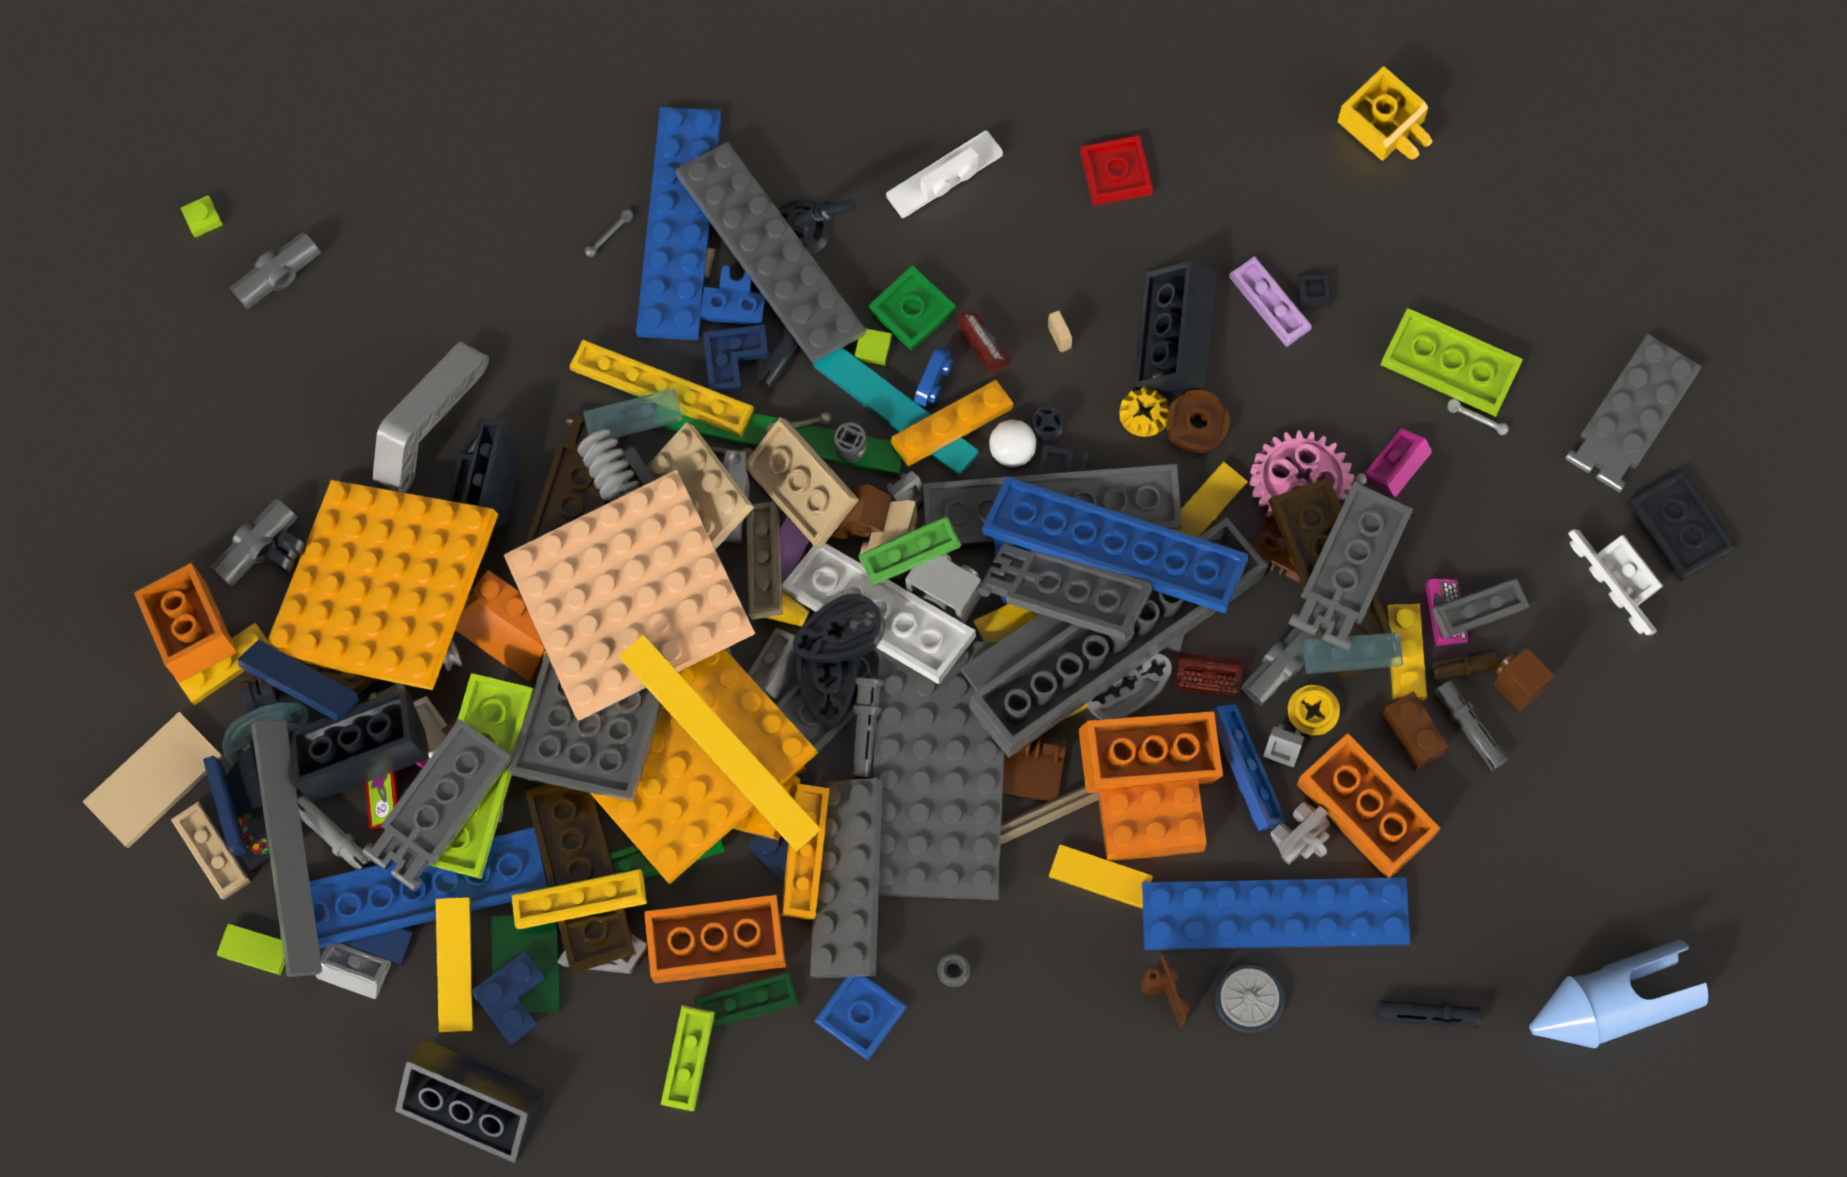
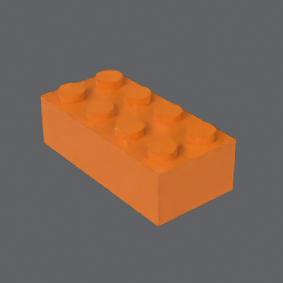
[1079,711,1223,793]
[1297,733,1441,878]
[644,895,786,984]

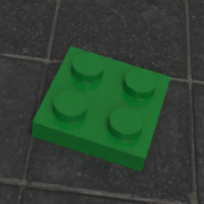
[868,265,956,351]

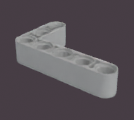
[373,341,489,493]

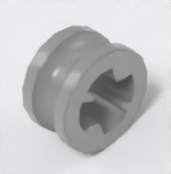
[443,639,463,671]

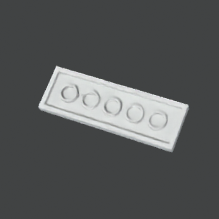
[782,543,976,684]

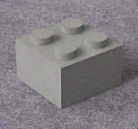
[905,554,981,624]

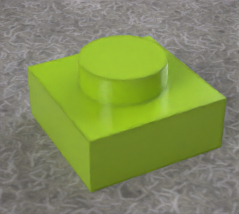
[181,195,223,238]

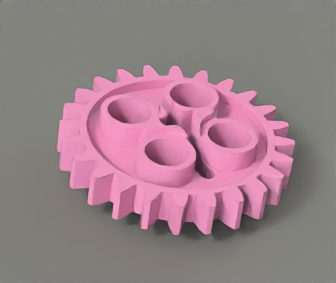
[1250,431,1354,517]

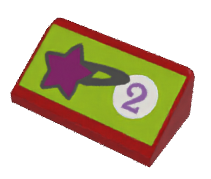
[365,771,400,830]

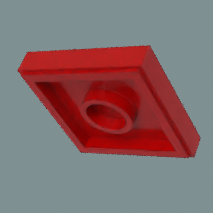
[1080,135,1153,206]

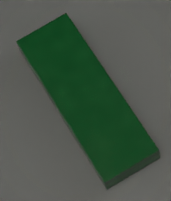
[694,971,799,1029]

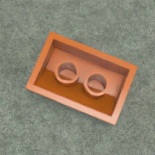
[455,570,546,683]

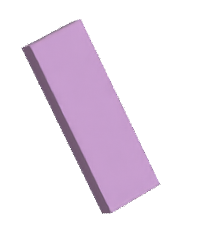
[1229,256,1312,347]

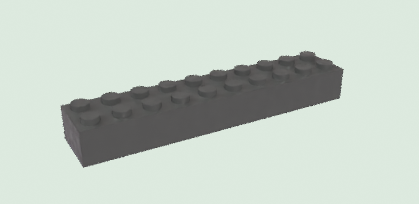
[969,518,1267,758]

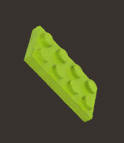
[1381,308,1523,417]

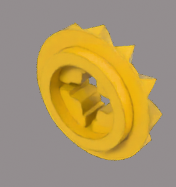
[1119,387,1169,437]
[1287,685,1340,737]

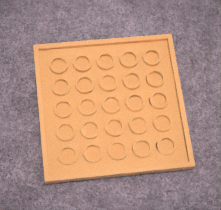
[504,470,755,721]

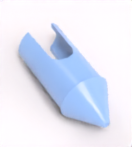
[1530,940,1708,1048]

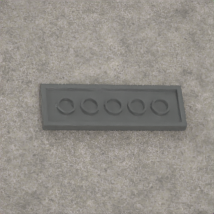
[810,778,883,978]

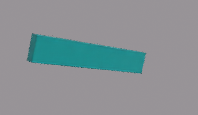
[813,348,979,477]

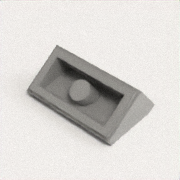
[748,628,798,700]
[316,943,391,999]

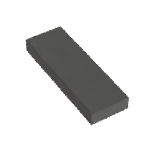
[1431,578,1530,639]

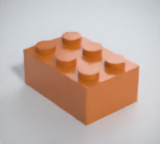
[134,563,237,683]
[1099,779,1207,862]

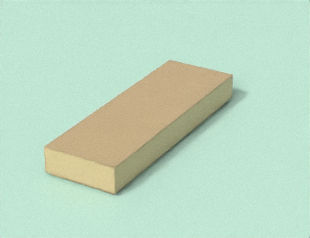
[171,801,251,900]

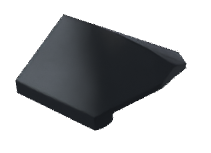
[226,748,301,819]

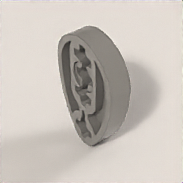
[1087,654,1172,720]

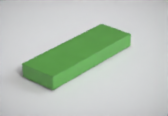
[859,516,961,586]

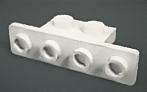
[886,131,1003,218]
[1568,529,1663,635]

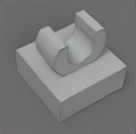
[887,471,924,507]
[1263,724,1304,768]

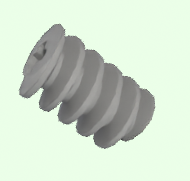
[578,429,640,500]

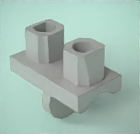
[1271,802,1331,865]

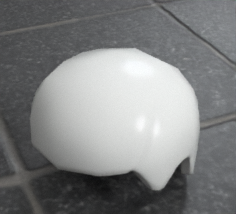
[989,419,1036,468]

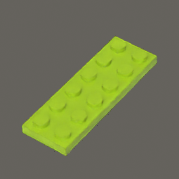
[427,673,534,879]

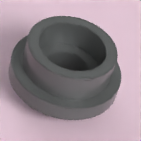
[937,954,970,987]

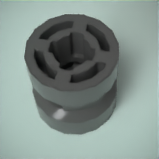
[834,422,867,462]

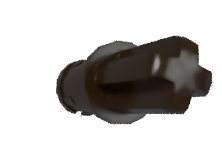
[1431,649,1498,681]

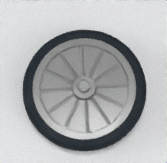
[1214,963,1285,1033]

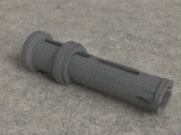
[851,678,884,777]

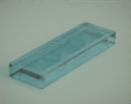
[583,388,683,439]
[1302,632,1403,674]

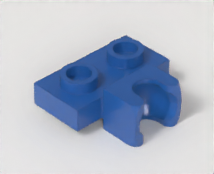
[700,265,766,326]

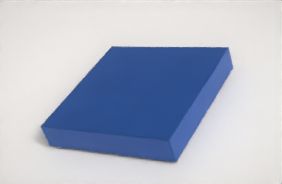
[814,976,907,1061]

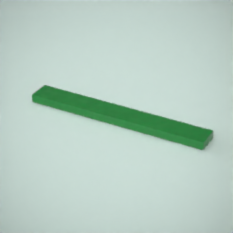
[654,405,903,477]

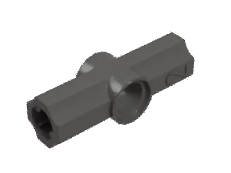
[230,231,321,309]
[210,498,297,587]
[1241,627,1323,706]

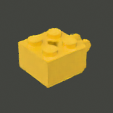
[1338,66,1432,161]

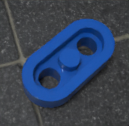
[914,346,953,407]

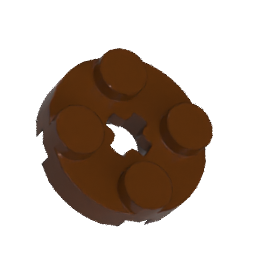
[1165,390,1230,454]

